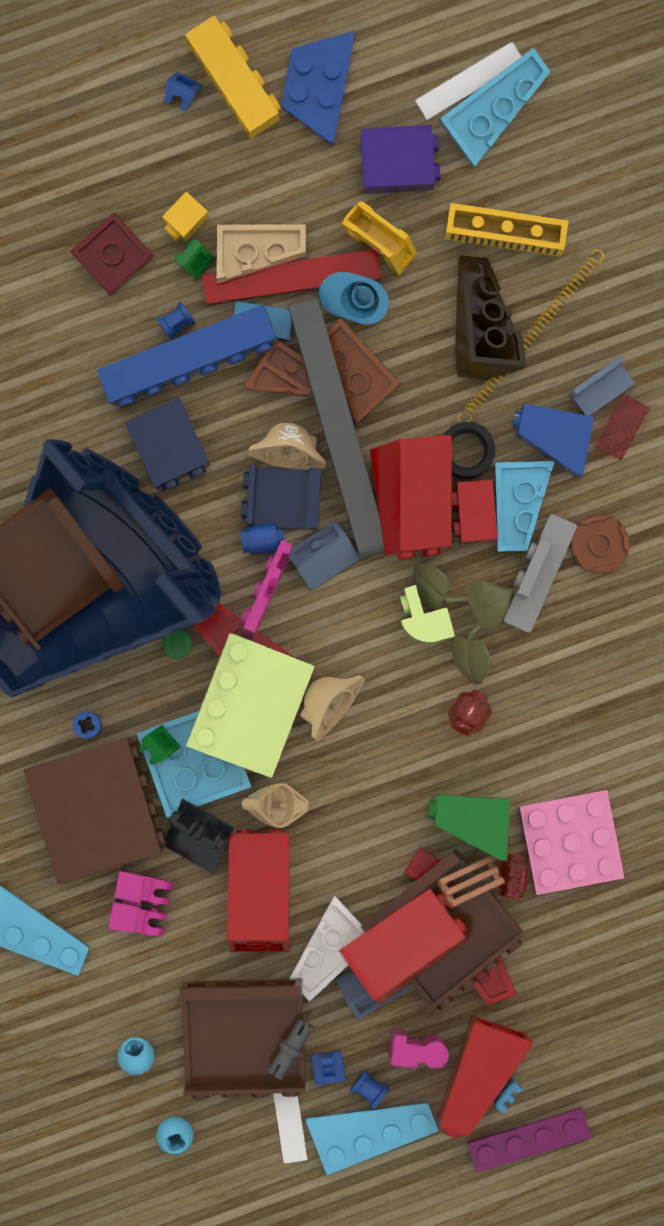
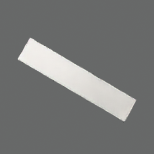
[415,42,522,120]
[273,1093,307,1164]

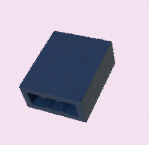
[125,398,211,492]

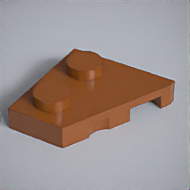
[244,341,312,397]

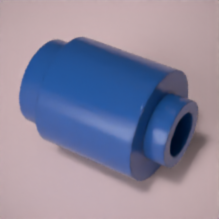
[241,523,284,555]

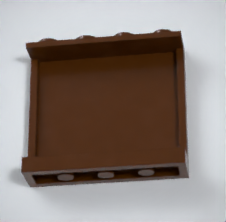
[0,487,125,651]
[23,738,167,885]
[361,849,525,1012]
[180,978,306,1099]

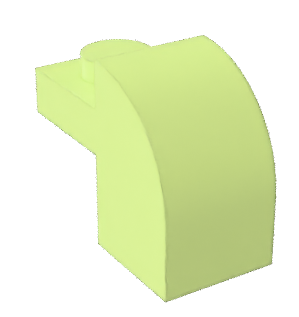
[400,585,455,643]

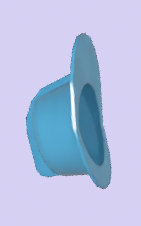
[319,272,389,325]

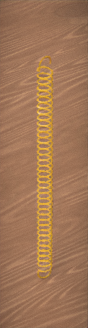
[458,250,604,423]

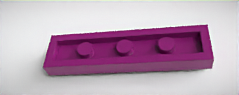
[467,1107,591,1173]

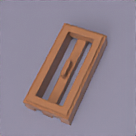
[437,856,505,909]

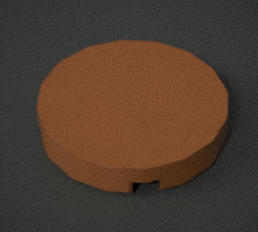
[570,515,630,574]

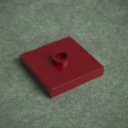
[70,213,154,297]

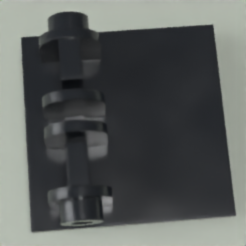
[164,798,234,874]

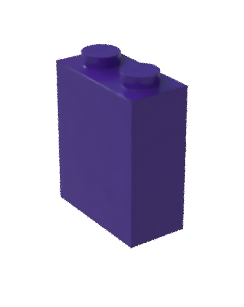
[360,125,440,194]

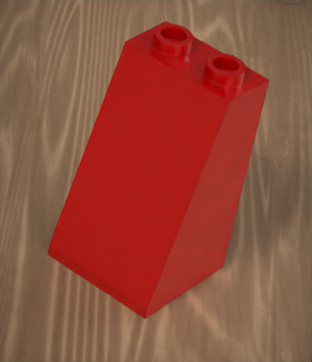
[370,435,452,560]
[227,829,290,952]
[339,889,468,1005]
[437,1015,533,1139]

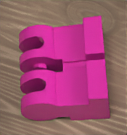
[108,869,174,936]
[388,1027,449,1069]

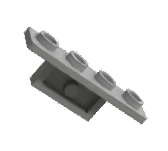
[504,514,577,633]

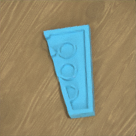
[439,48,551,168]
[0,885,90,976]
[305,1101,439,1175]

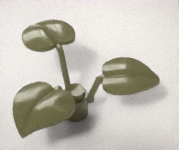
[414,562,511,685]

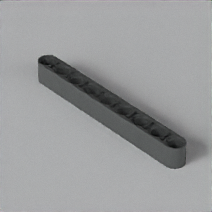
[288,296,385,559]

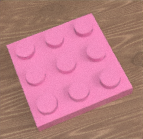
[519,790,624,895]

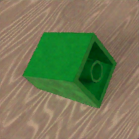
[428,794,510,861]

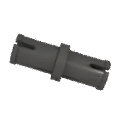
[267,1018,315,1080]

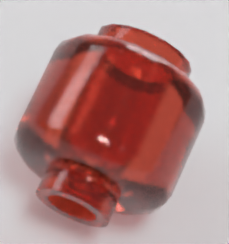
[448,690,492,736]

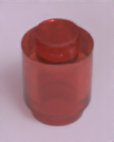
[498,853,531,899]

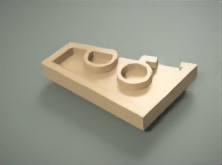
[217,224,306,284]

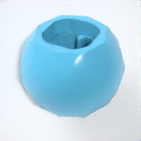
[117,1037,155,1075]
[156,1116,194,1155]

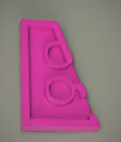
[240,540,292,640]

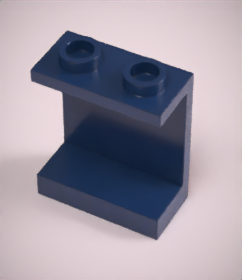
[241,464,322,530]

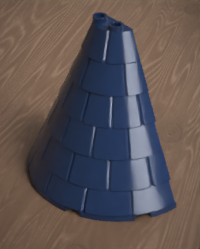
[0,439,221,697]

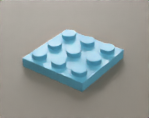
[137,710,252,818]

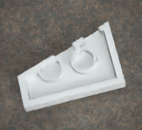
[289,895,365,1001]

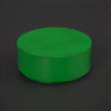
[163,629,193,659]

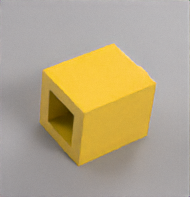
[162,191,209,242]

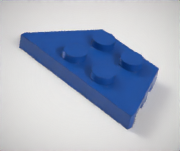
[281,32,355,146]

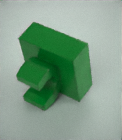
[174,239,215,281]
[139,725,181,765]

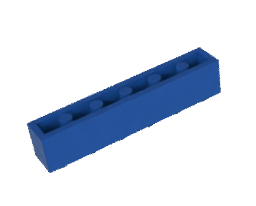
[97,305,279,408]

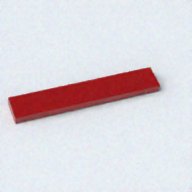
[202,249,381,306]

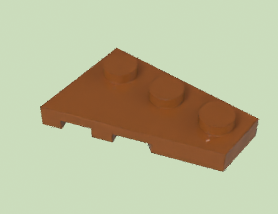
[327,318,401,424]

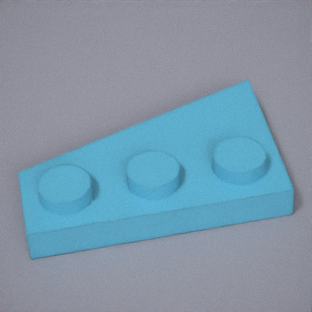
[495,461,555,552]

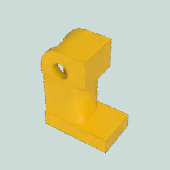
[340,201,418,276]

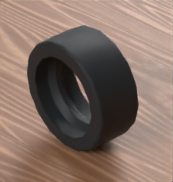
[443,421,495,479]

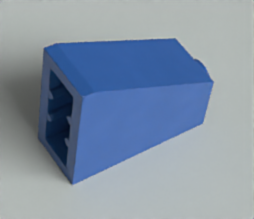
[512,403,594,478]

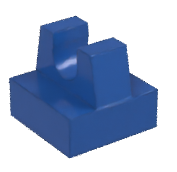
[164,72,203,111]
[312,1050,345,1085]

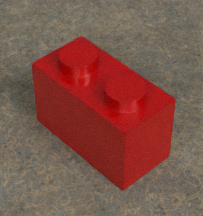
[451,480,498,544]

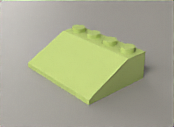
[186,633,315,778]

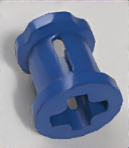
[156,302,196,340]
[73,712,103,739]
[350,1069,390,1109]

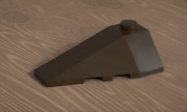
[455,255,526,380]

